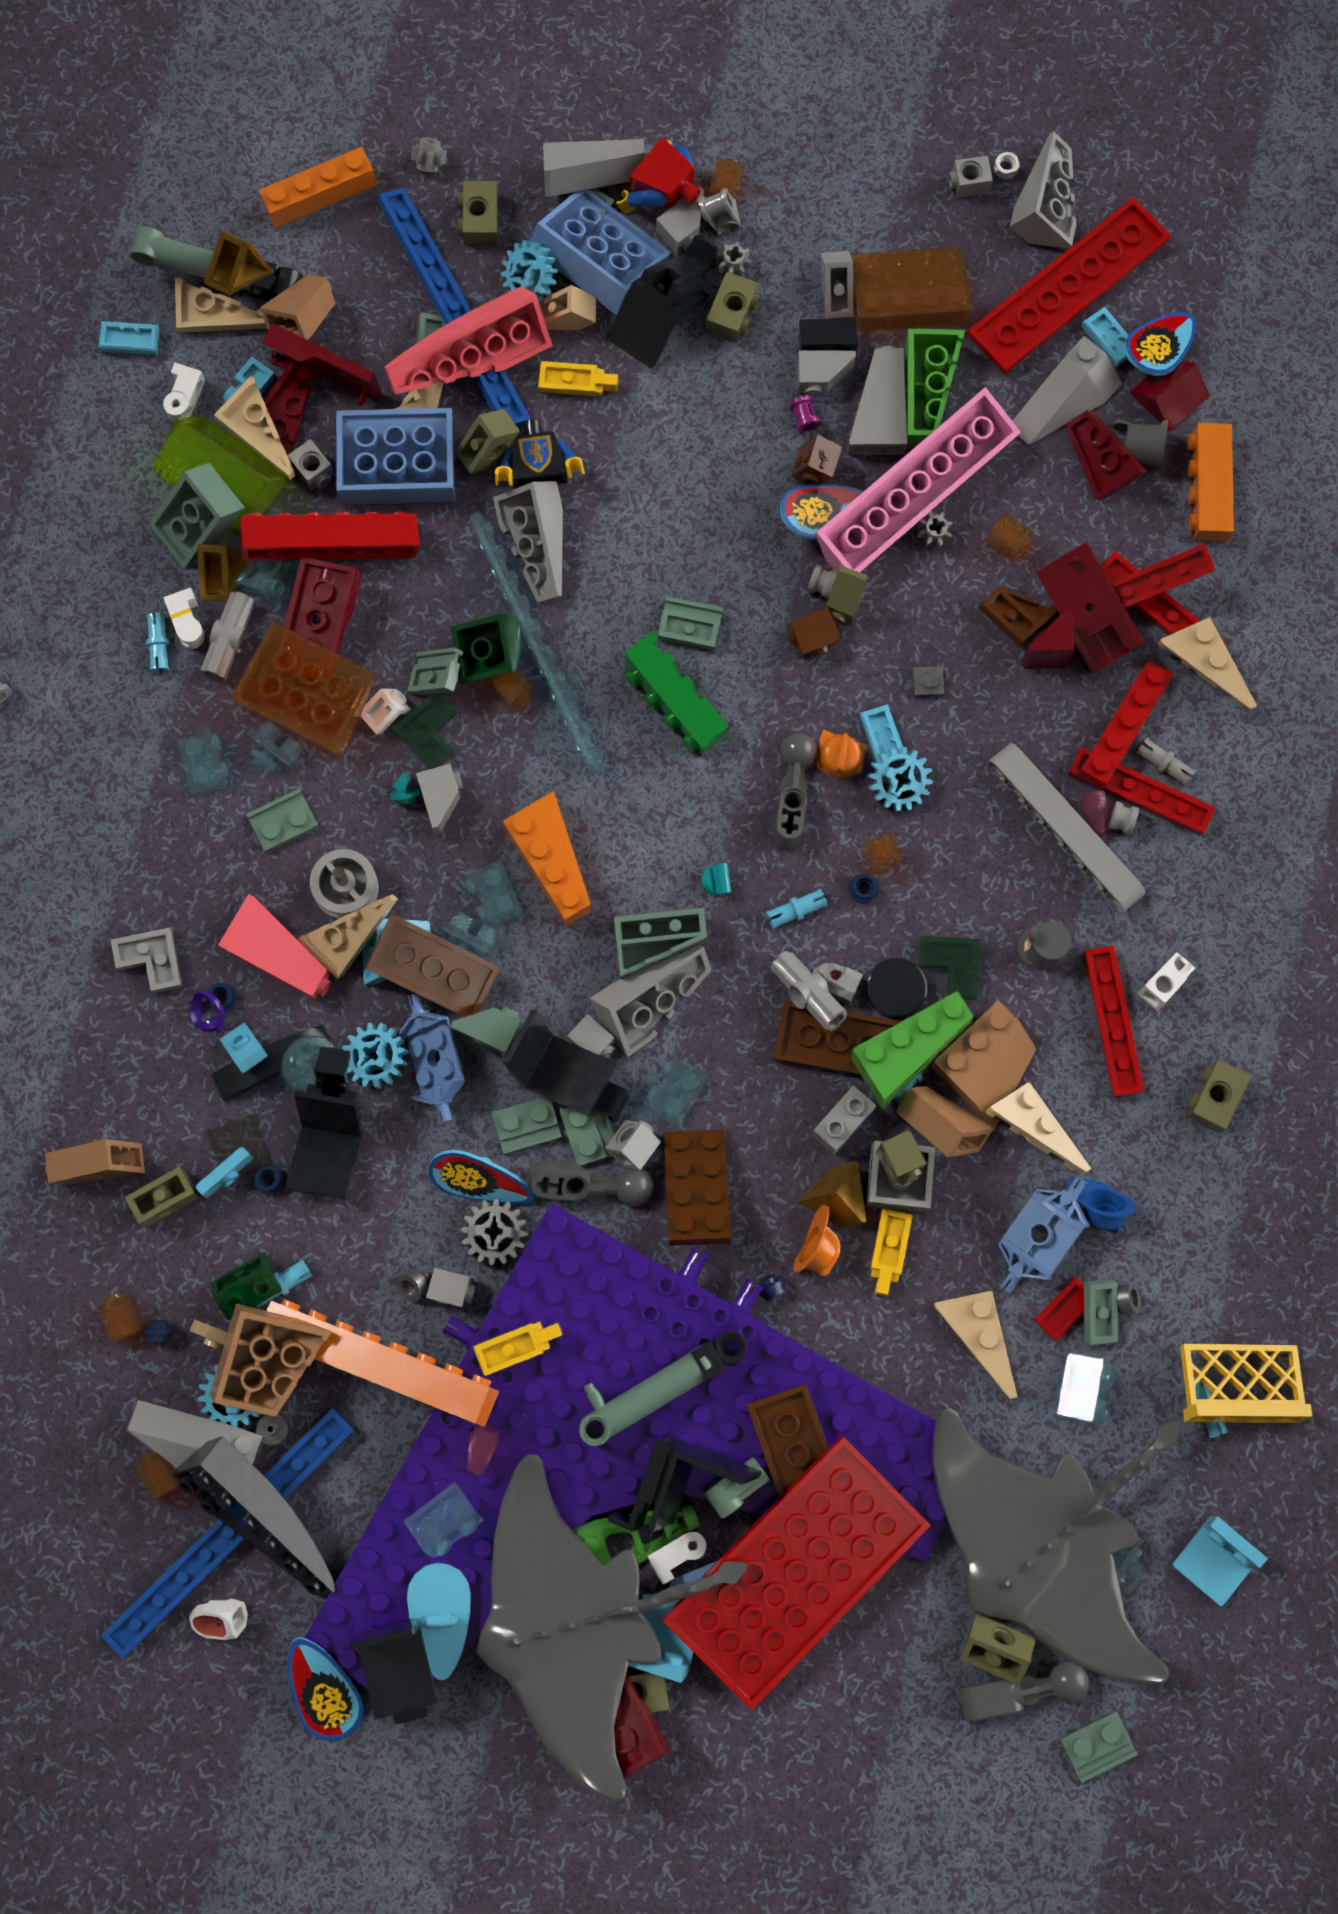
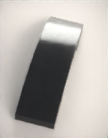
[212,1025,333,1102]

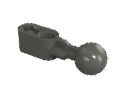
[773,732,817,850]
[529,1161,654,1207]
[958,1661,1090,1721]

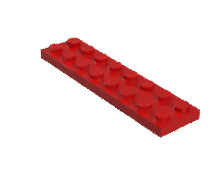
[967,197,1171,375]

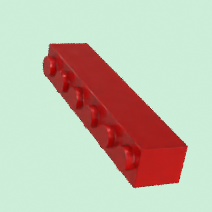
[239,511,419,561]

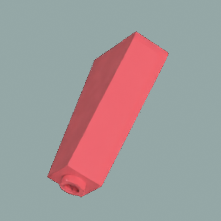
[218,894,331,1001]

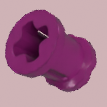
[789,395,821,433]

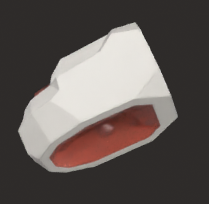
[189,1598,248,1640]

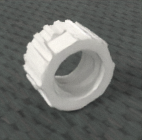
[994,152,1020,180]

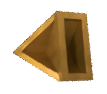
[204,230,274,296]
[197,544,260,601]
[797,1161,866,1227]

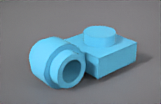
[223,357,275,401]

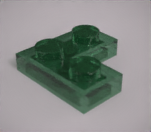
[392,693,457,769]
[918,936,980,1000]

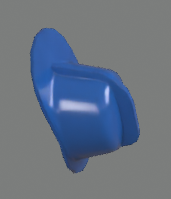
[1067,1177,1136,1234]

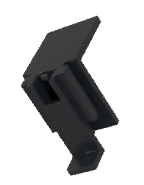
[607,234,719,369]
[503,1010,630,1123]
[286,1046,363,1200]
[607,1436,762,1532]
[349,1618,438,1725]

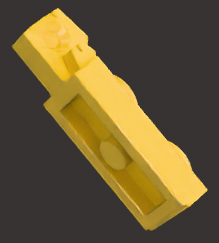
[538,361,618,396]
[870,1208,913,1297]
[473,1322,563,1376]

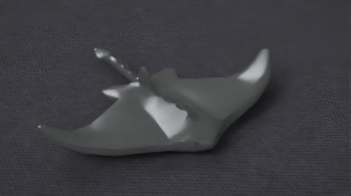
[932,1408,1182,1684]
[476,1454,749,1802]

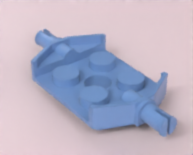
[396,993,465,1124]
[999,1176,1089,1294]

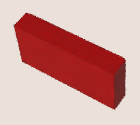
[1033,1276,1084,1342]

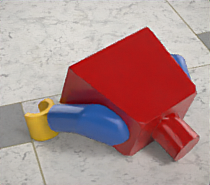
[616,137,701,213]

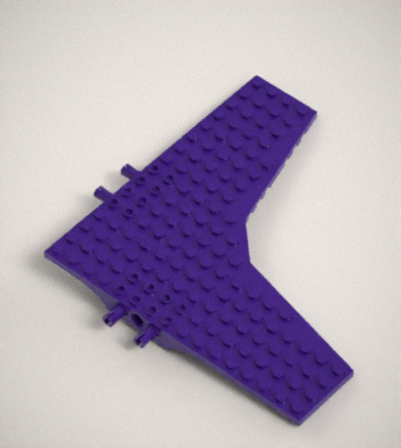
[304,1203,947,1688]

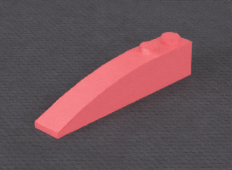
[384,286,553,394]

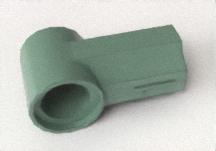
[703,1457,770,1518]

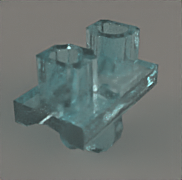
[247,720,303,772]
[441,912,498,959]

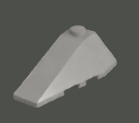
[1010,131,1076,249]
[1013,336,1123,446]
[493,481,563,603]
[590,945,712,1057]
[126,1400,262,1469]

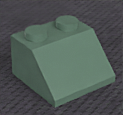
[450,1007,523,1061]

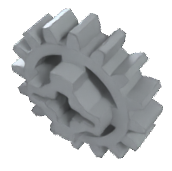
[461,1199,528,1267]

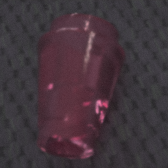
[1079,791,1109,834]
[465,1424,500,1475]

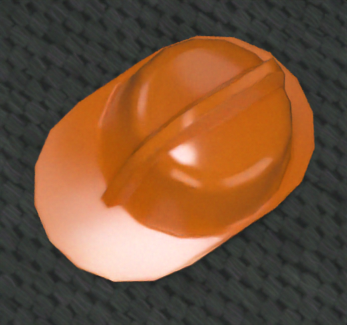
[817,730,866,778]
[793,1205,840,1276]

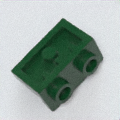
[211,1252,282,1320]

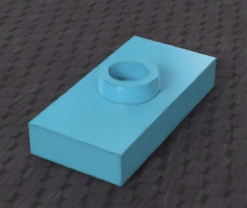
[1081,307,1129,368]
[98,321,160,355]
[859,704,903,766]
[219,1022,268,1073]
[195,1147,254,1198]

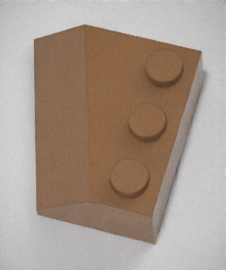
[930,1000,1036,1132]
[210,1304,332,1417]

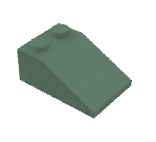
[149,463,245,569]

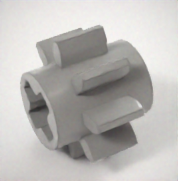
[411,138,447,172]
[717,242,751,277]
[916,511,953,548]

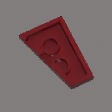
[239,369,311,455]
[1065,410,1147,500]

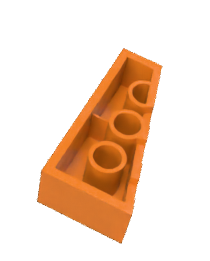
[503,791,591,927]

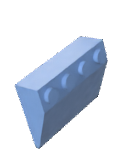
[530,189,671,315]
[336,408,455,505]

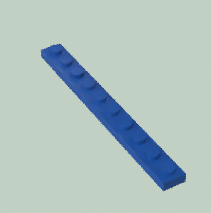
[377,187,531,428]
[101,1408,355,1659]

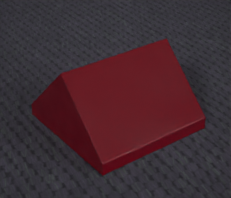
[1129,360,1210,432]
[1020,607,1074,669]

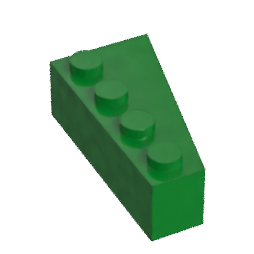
[624,631,729,756]

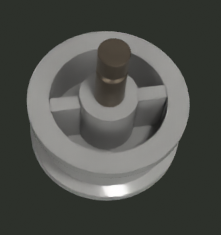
[310,849,379,919]

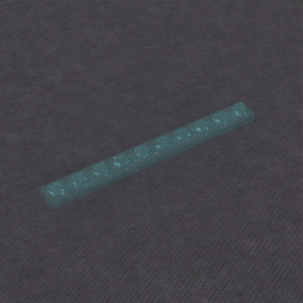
[470,512,604,777]

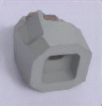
[812,963,863,1004]

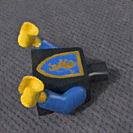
[495,420,585,489]

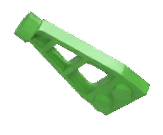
[572,1503,700,1565]

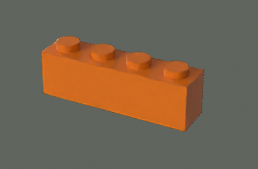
[259,147,376,229]
[1187,423,1234,541]

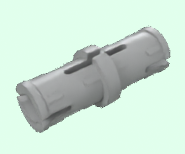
[1136,738,1196,786]

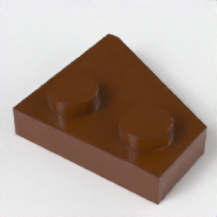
[979,586,1058,647]

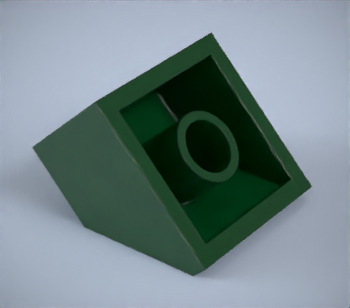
[450,613,522,684]

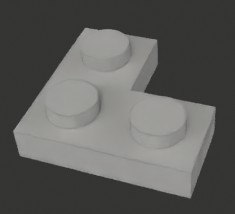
[111,927,182,993]

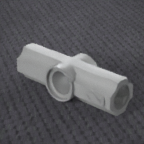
[200,592,256,681]
[771,951,847,1031]

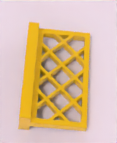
[1180,1344,1312,1423]

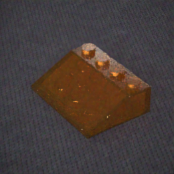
[850,246,973,332]
[230,621,377,758]

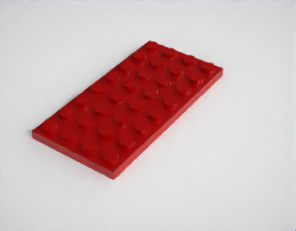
[662,1435,931,1710]

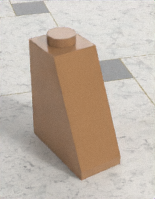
[260,274,336,340]
[896,1086,994,1157]
[45,1139,145,1185]

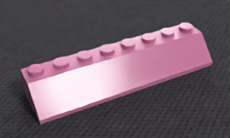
[815,387,1021,572]

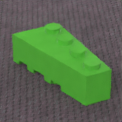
[905,328,965,449]
[851,991,973,1110]

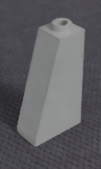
[543,139,650,197]
[847,346,907,455]

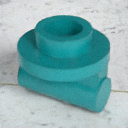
[390,773,420,804]
[701,863,732,896]

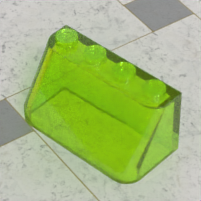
[152,416,289,531]

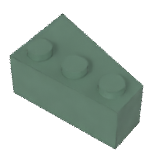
[614,907,707,979]

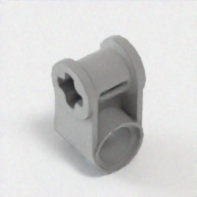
[698,188,741,235]

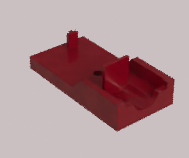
[262,323,381,407]
[1036,541,1145,673]
[274,557,362,683]
[614,1672,672,1780]

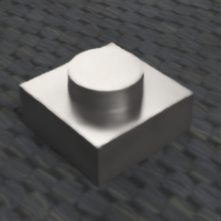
[913,666,944,698]

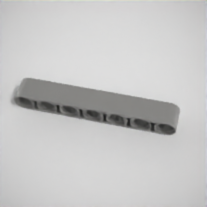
[987,743,1146,913]

